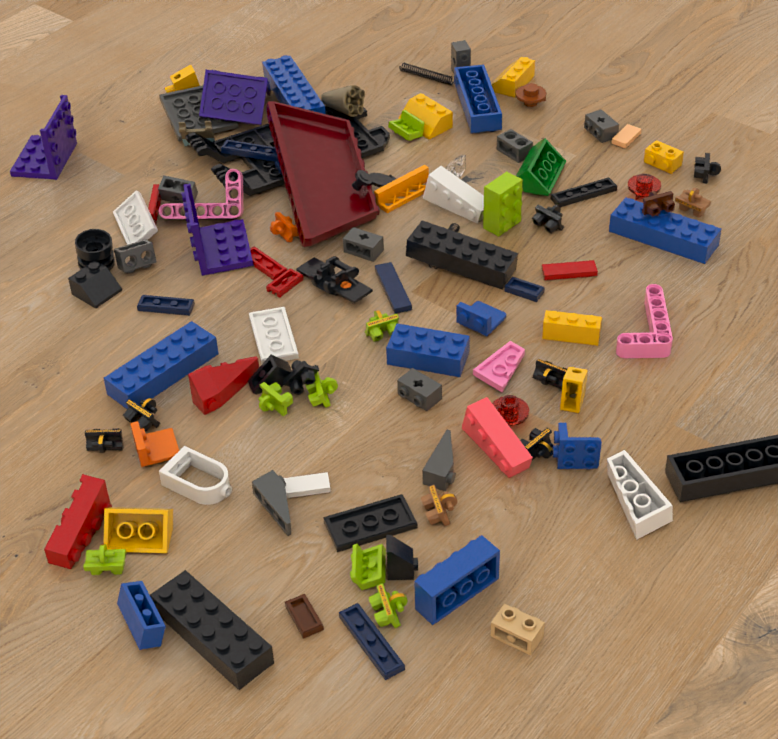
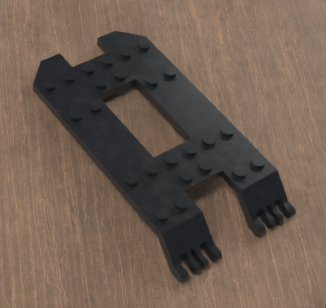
[185,106,390,196]

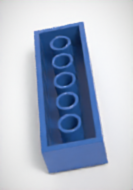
[454,64,502,133]
[609,197,722,264]
[103,321,219,409]

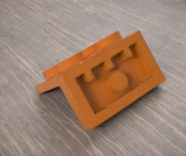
[130,421,179,467]

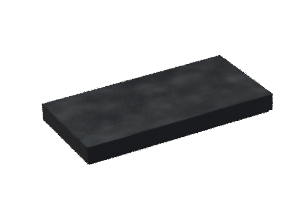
[323,494,418,552]

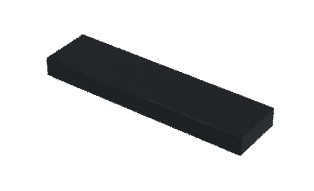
[550,177,617,207]

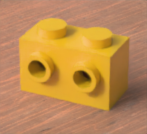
[644,140,684,174]

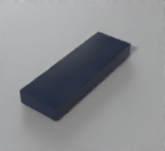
[137,295,195,316]

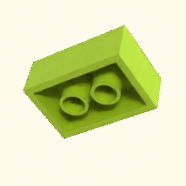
[483,171,523,237]

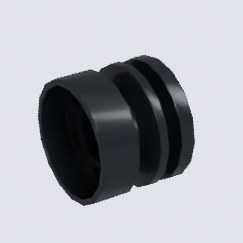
[75,229,115,271]

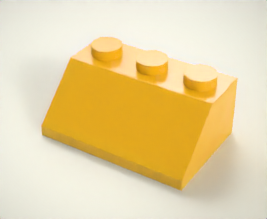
[491,57,535,98]
[398,93,453,140]
[542,310,603,346]
[103,507,173,553]

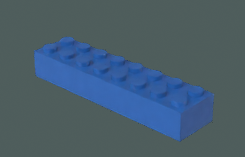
[262,55,326,114]

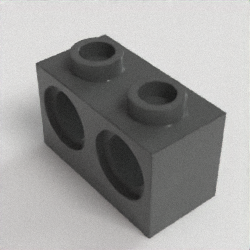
[496,129,533,163]
[114,239,157,273]

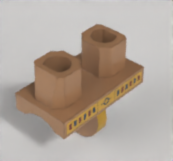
[675,187,711,218]
[421,485,458,526]

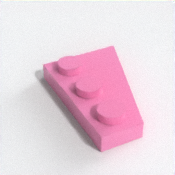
[473,341,525,392]

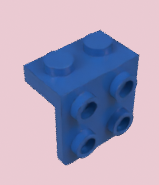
[456,301,506,336]
[552,423,602,469]

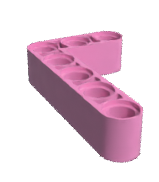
[159,169,244,219]
[616,284,673,358]

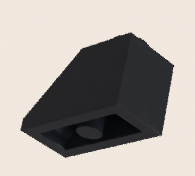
[248,354,292,394]
[386,535,418,580]

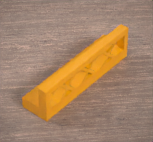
[374,165,429,213]

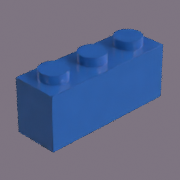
[117,581,166,650]

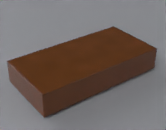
[285,594,324,639]

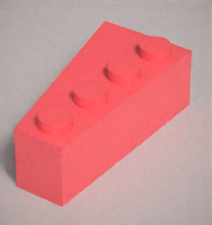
[462,397,533,478]

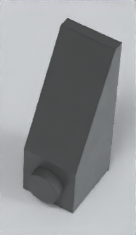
[422,430,456,491]
[252,470,291,536]

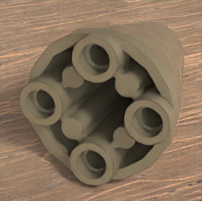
[321,85,365,117]

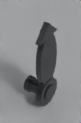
[352,170,396,191]

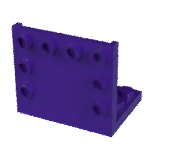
[199,69,271,126]
[10,95,77,180]
[181,183,254,276]

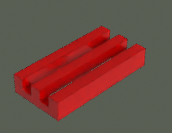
[266,268,304,298]

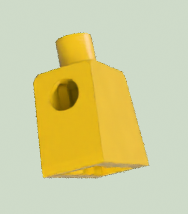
[165,65,200,93]
[560,367,588,413]

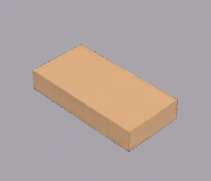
[612,124,642,149]

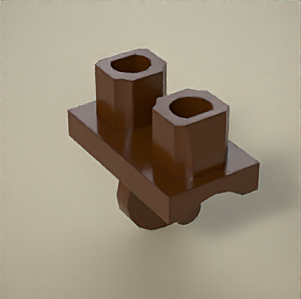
[642,191,675,217]

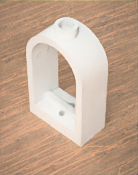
[159,446,232,505]

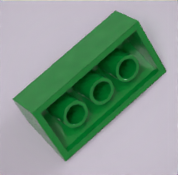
[516,138,566,196]

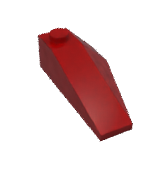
[188,356,259,415]

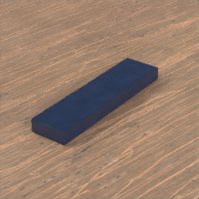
[221,140,279,162]
[375,262,412,314]
[339,603,405,680]

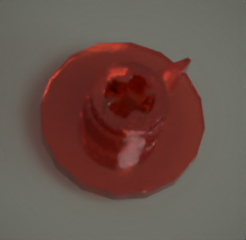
[627,174,661,200]
[492,395,529,426]

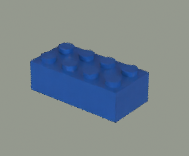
[386,324,470,377]
[414,535,500,625]

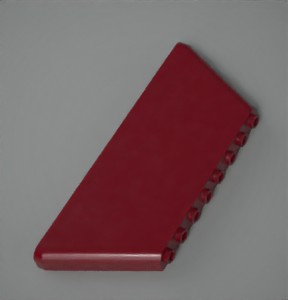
[267,101,380,247]

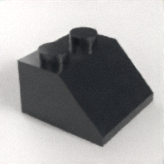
[68,261,122,308]

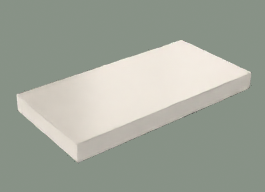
[113,190,158,245]
[249,307,299,364]

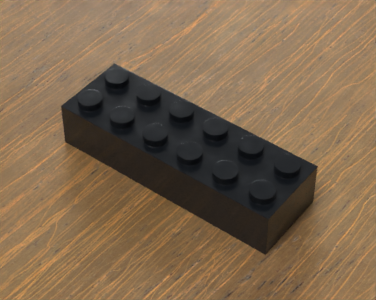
[406,221,518,290]
[665,435,778,502]
[150,570,274,690]

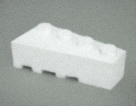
[423,166,484,224]
[607,450,673,540]

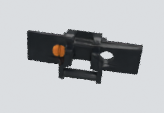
[296,256,373,304]

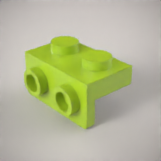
[388,110,425,141]
[350,544,386,590]

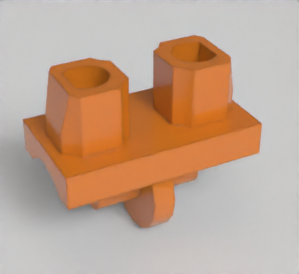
[270,212,299,242]

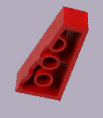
[44,474,112,569]

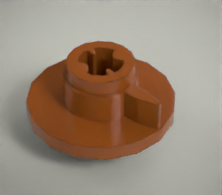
[516,83,547,107]

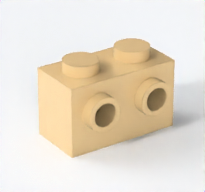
[491,604,545,656]

